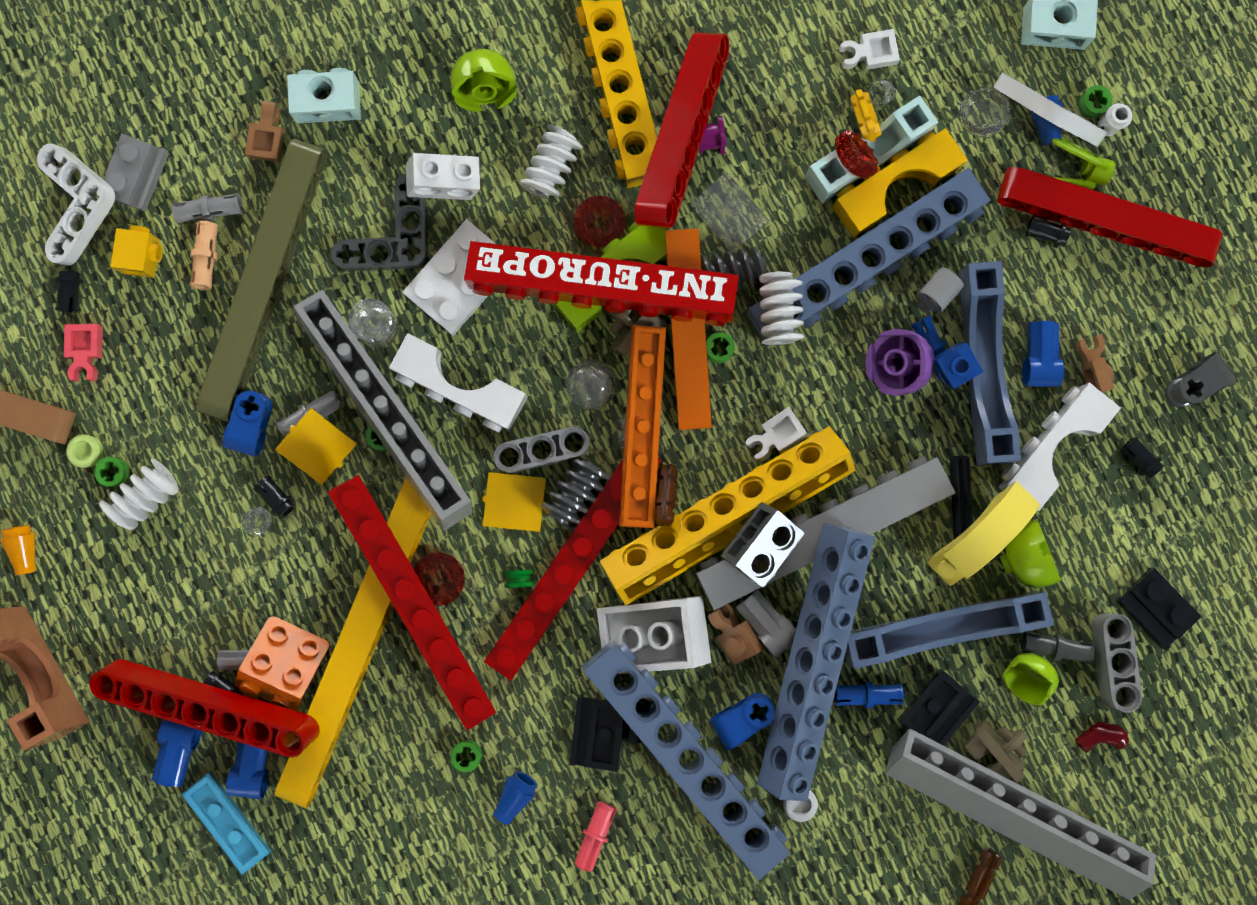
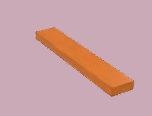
[665,228,712,430]
[619,325,666,528]

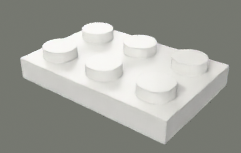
[402,219,496,336]

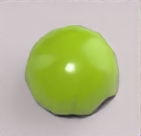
[1003,653,1059,706]

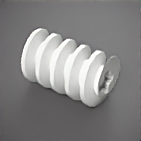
[519,124,583,199]
[759,271,804,345]
[99,458,179,530]

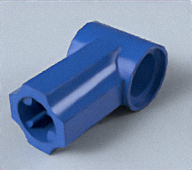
[1022,321,1064,387]
[151,719,202,787]
[226,742,269,800]

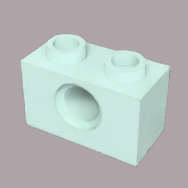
[1021,0,1098,50]
[287,68,361,123]

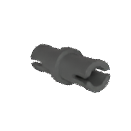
[1021,632,1095,664]

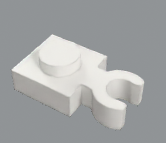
[839,29,900,70]
[745,407,809,462]

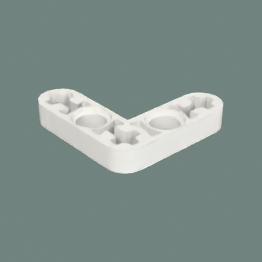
[993,72,1108,147]
[37,144,115,266]

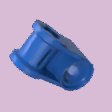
[222,391,272,457]
[709,693,775,750]

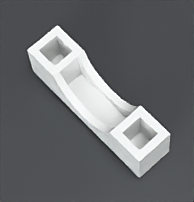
[389,333,528,433]
[999,383,1121,511]

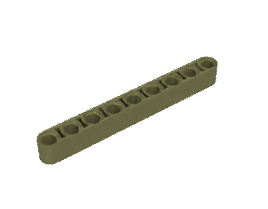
[196,139,327,422]

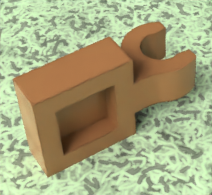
[245,101,285,162]
[1076,334,1114,393]
[708,604,764,665]

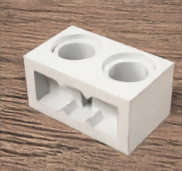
[406,153,480,200]

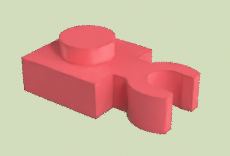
[64,324,103,382]

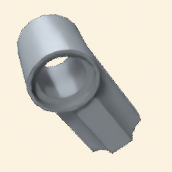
[916,267,964,313]
[735,589,796,659]

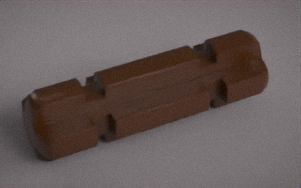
[654,464,678,526]
[959,848,1002,905]

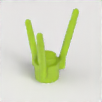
[1052,136,1116,190]

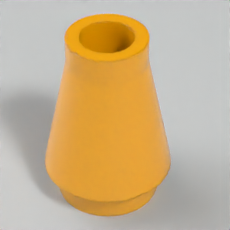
[0,524,37,575]

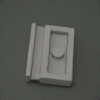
[103,134,169,212]

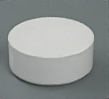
[783,790,818,822]

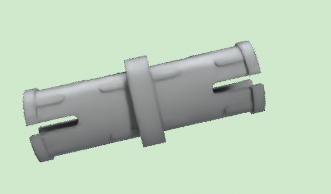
[172,193,243,224]

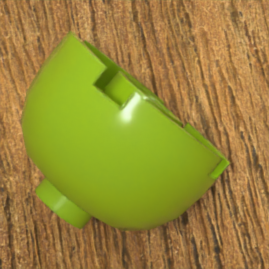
[451,49,516,112]
[1000,519,1061,588]

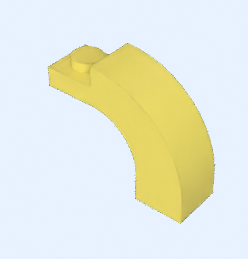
[927,481,1040,586]

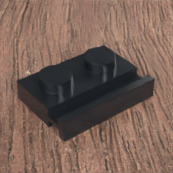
[1116,568,1202,650]
[897,669,980,746]
[569,696,625,772]

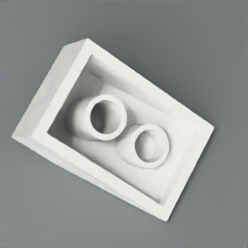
[597,596,711,674]

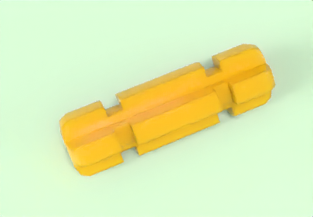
[850,89,882,142]

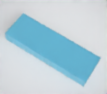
[181,771,271,875]

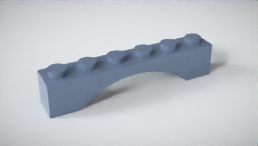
[958,261,1021,466]
[845,591,1054,669]

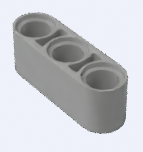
[494,427,590,473]
[1092,613,1142,713]

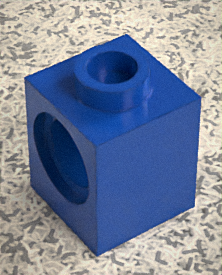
[934,342,984,389]

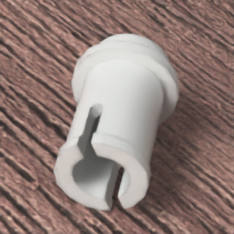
[1098,103,1132,136]

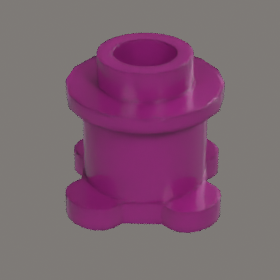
[698,116,726,154]

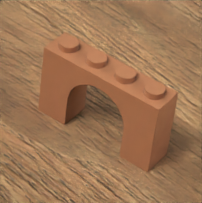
[0,606,90,751]

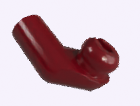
[1075,722,1129,753]

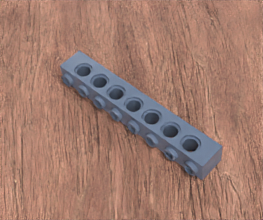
[746,168,991,347]
[757,523,875,801]
[582,639,790,881]

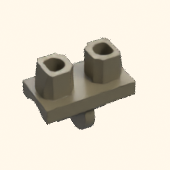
[609,309,667,357]
[965,718,1028,783]

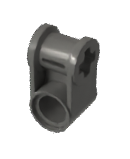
[1165,352,1236,408]

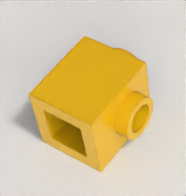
[110,225,163,278]

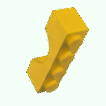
[832,128,968,239]

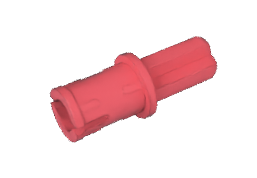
[575,801,617,872]

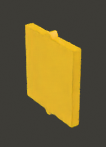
[275,407,357,485]
[482,472,546,532]

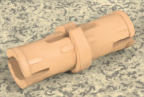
[190,221,218,290]

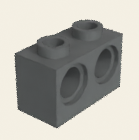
[721,502,804,588]

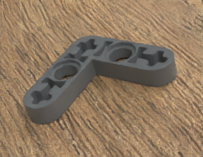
[331,173,428,272]

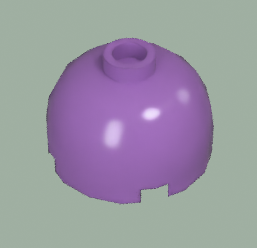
[865,329,935,396]

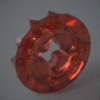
[835,130,879,179]
[574,196,626,249]
[414,553,465,606]

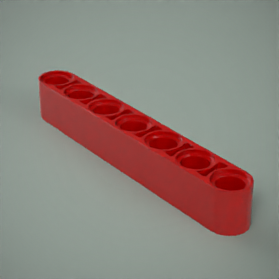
[634,33,730,228]
[997,167,1223,267]
[89,659,320,758]

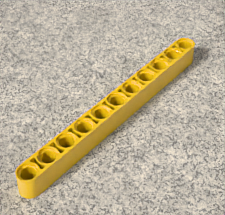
[275,467,449,809]

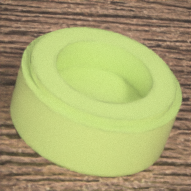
[66,434,103,468]

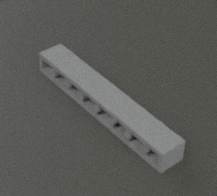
[293,290,472,531]
[695,455,955,610]
[885,729,1156,900]

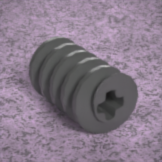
[700,247,767,292]
[541,459,612,532]

